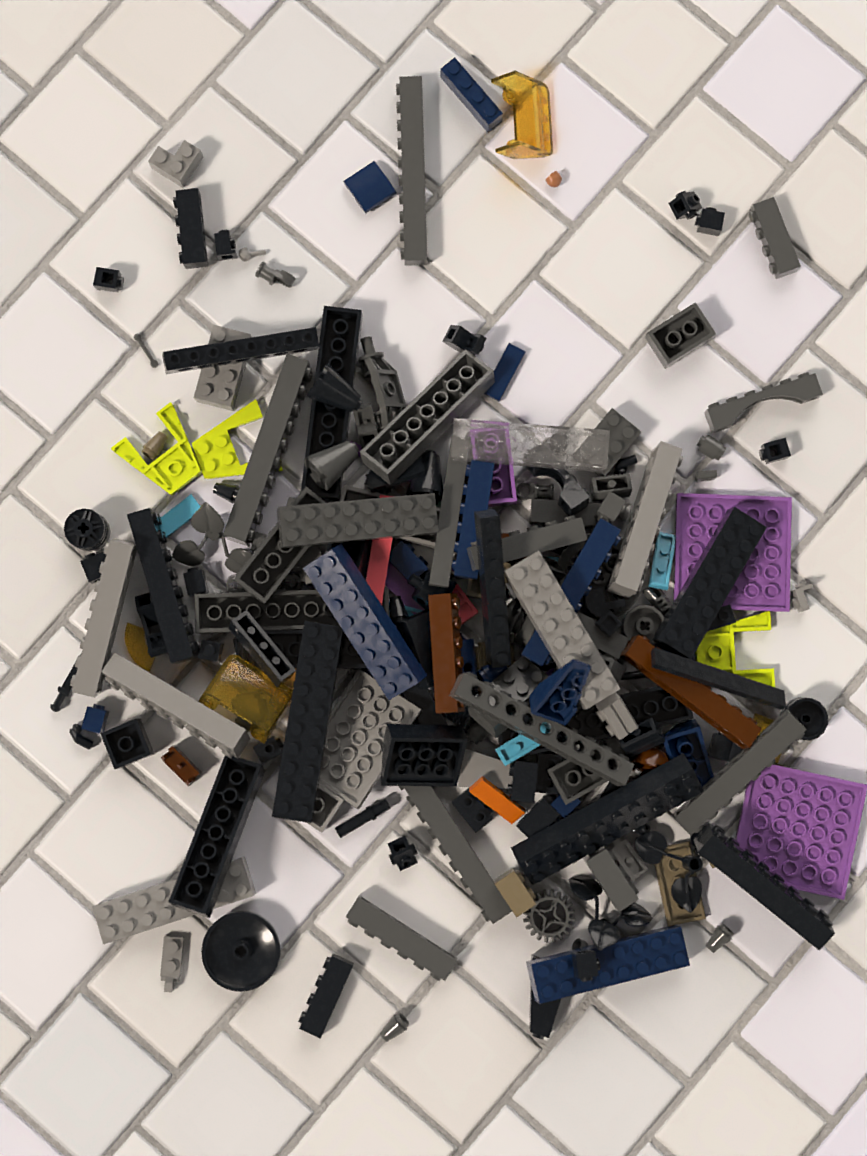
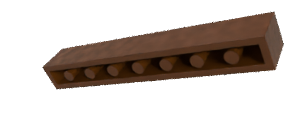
[620,635,762,749]

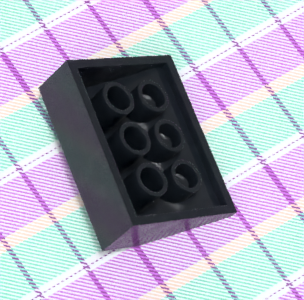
[381,724,468,787]

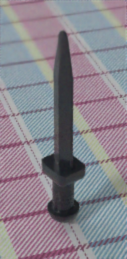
[50,654,81,712]

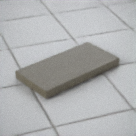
[654,841,706,927]

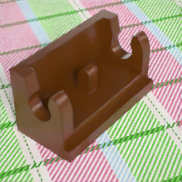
[161,745,202,786]

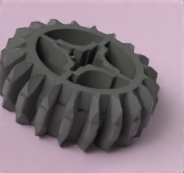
[523,889,576,943]

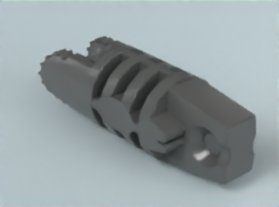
[643,587,672,618]

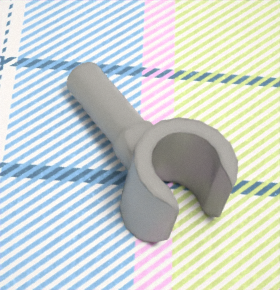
[238,248,266,262]

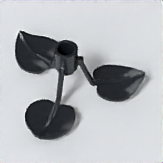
[635,826,705,913]
[569,876,653,951]

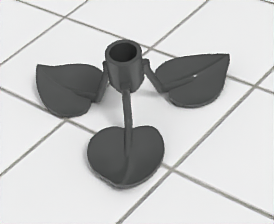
[172,502,252,573]

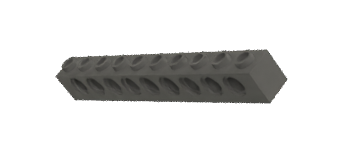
[449,672,634,786]

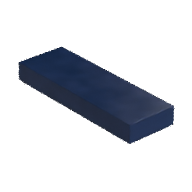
[484,343,526,402]

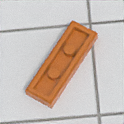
[469,776,525,824]

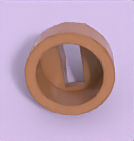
[545,171,562,187]

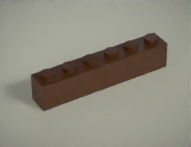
[428,593,466,713]

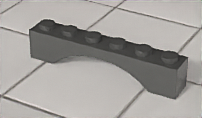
[704,372,823,434]

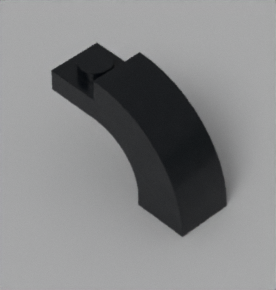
[135,592,168,658]

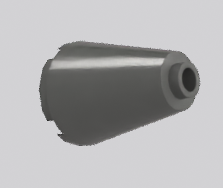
[304,441,359,491]

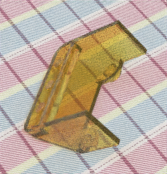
[491,70,553,159]

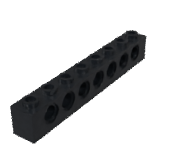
[162,327,319,375]

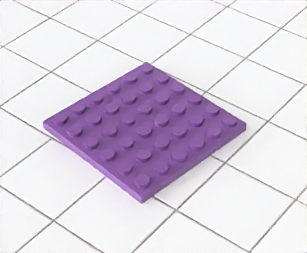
[673,493,792,612]
[735,764,867,900]

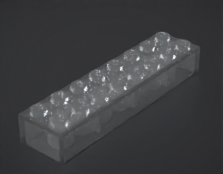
[451,418,610,472]

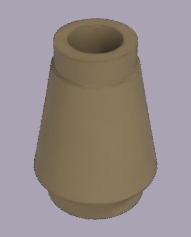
[141,431,168,460]

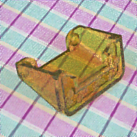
[199,654,293,743]

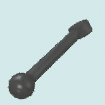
[134,333,158,368]

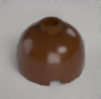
[631,746,669,776]

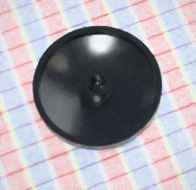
[201,911,281,992]

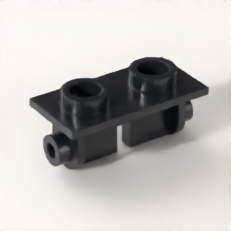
[707,604,736,632]

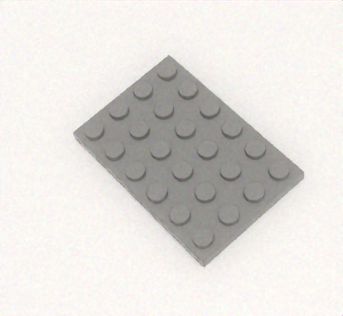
[319,669,423,809]

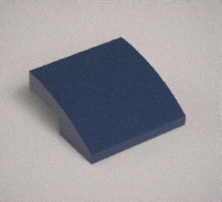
[343,161,396,214]

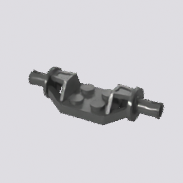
[358,336,406,433]

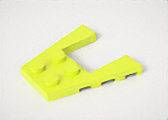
[191,399,283,480]
[111,402,202,496]
[695,611,775,687]

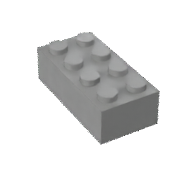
[193,325,251,411]

